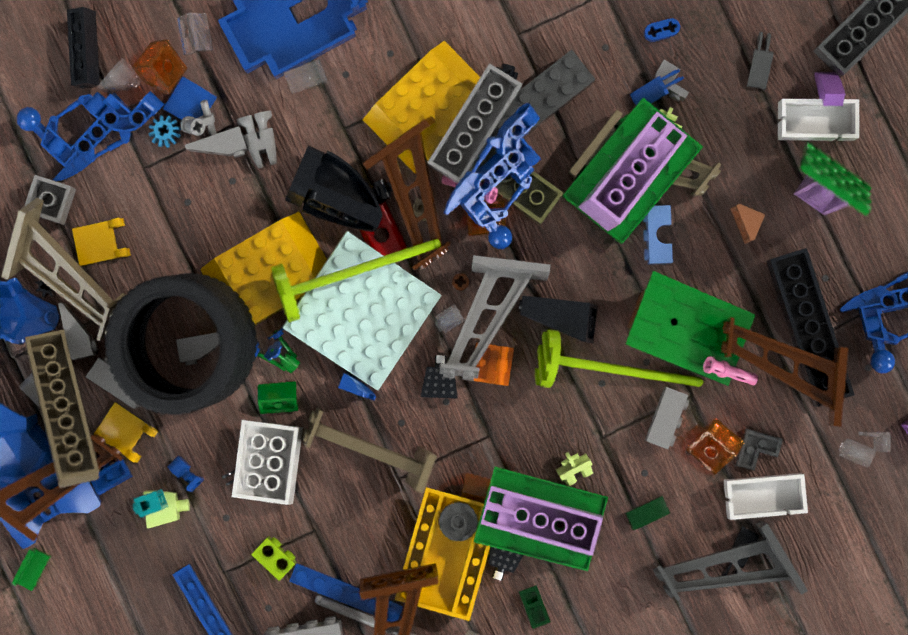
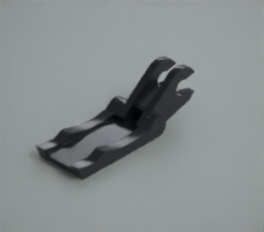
[721,526,759,576]

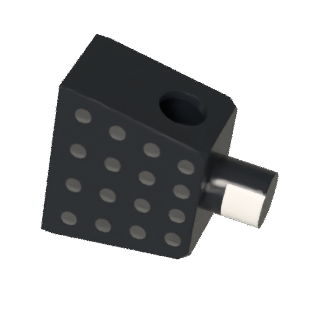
[421,355,458,399]
[488,547,523,581]

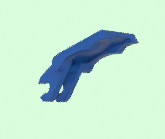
[630,69,684,105]

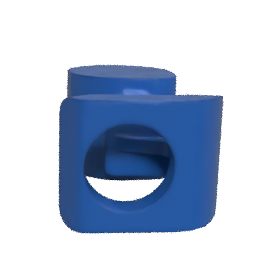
[167,455,204,492]

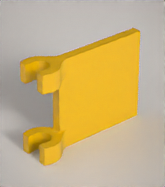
[72,218,131,266]
[94,402,158,463]

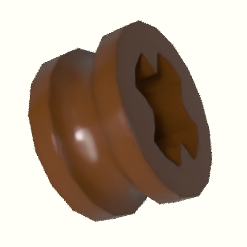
[452,273,469,291]

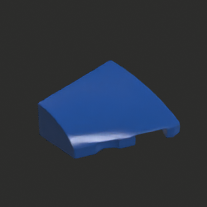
[338,373,376,401]

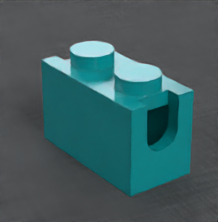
[132,489,168,518]

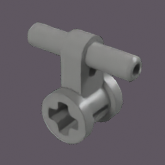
[180,100,217,136]

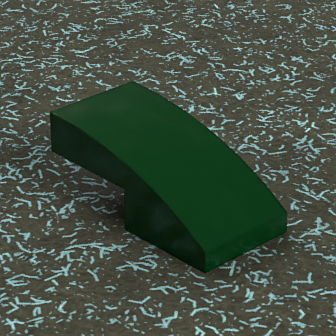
[625,496,670,531]
[519,585,551,629]

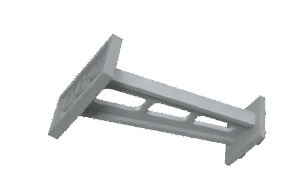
[439,255,551,381]

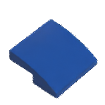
[162,76,217,120]

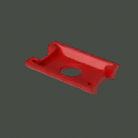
[359,202,408,256]

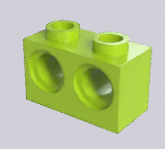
[251,536,297,581]

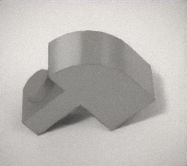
[654,60,689,102]

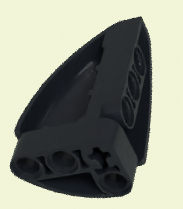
[285,145,382,232]

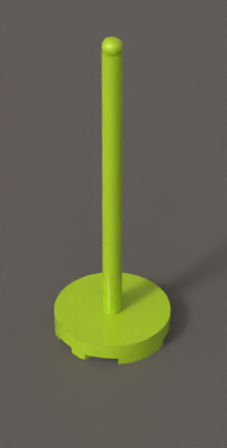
[271,239,441,323]
[535,330,703,388]

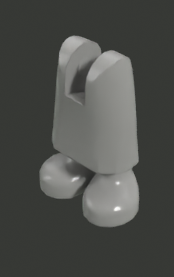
[236,110,277,169]

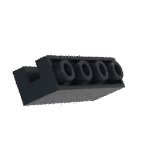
[67,7,100,89]

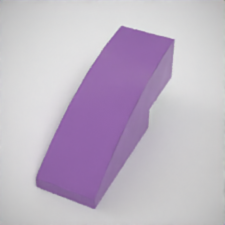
[814,72,845,106]

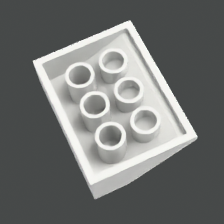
[232,420,303,505]

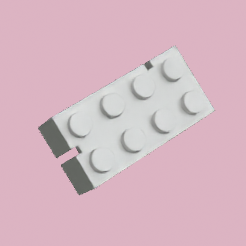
[778,99,859,141]
[723,473,808,520]

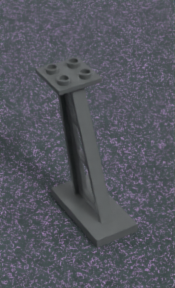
[653,521,808,601]

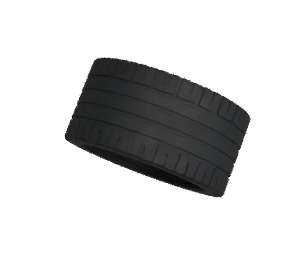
[105,273,257,415]

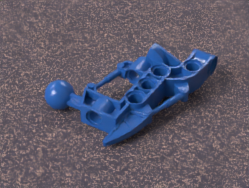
[16,91,165,182]
[444,103,541,249]
[840,272,908,373]

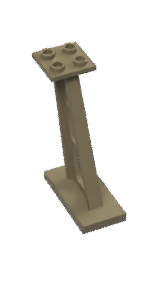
[568,110,721,197]
[1,198,125,341]
[301,407,437,493]

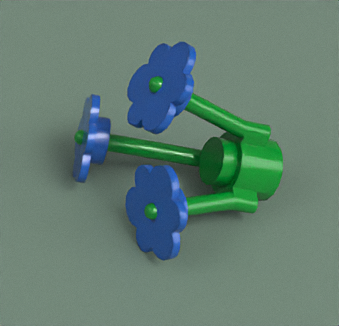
[255,327,300,373]

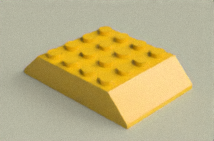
[363,41,481,174]
[200,212,327,325]
[395,487,490,621]

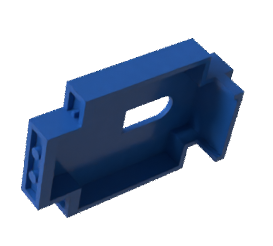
[218,0,368,79]

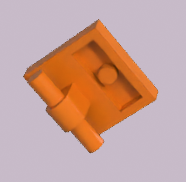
[473,343,514,386]

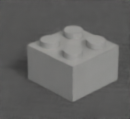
[24,175,76,225]

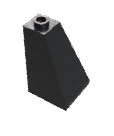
[519,296,598,344]

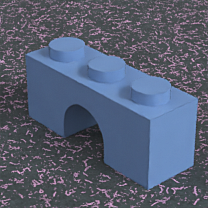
[643,205,673,265]

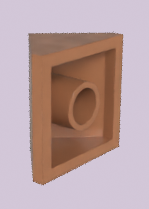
[731,204,765,244]

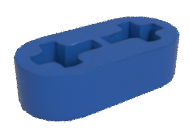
[644,18,680,42]

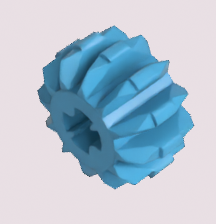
[148,115,181,148]

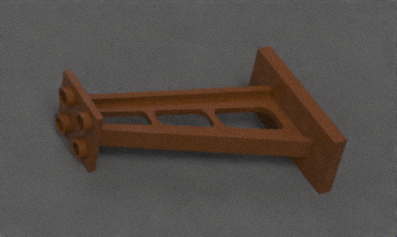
[362,116,451,270]
[721,317,848,427]
[0,434,123,542]
[360,563,439,635]

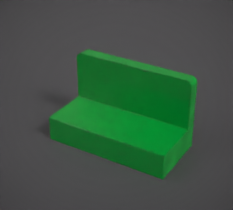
[258,381,298,414]
[11,547,51,591]

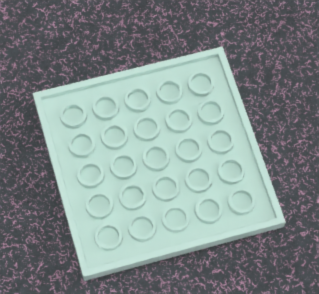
[282,231,442,391]

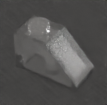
[97,58,142,92]
[434,304,465,333]
[839,439,877,468]

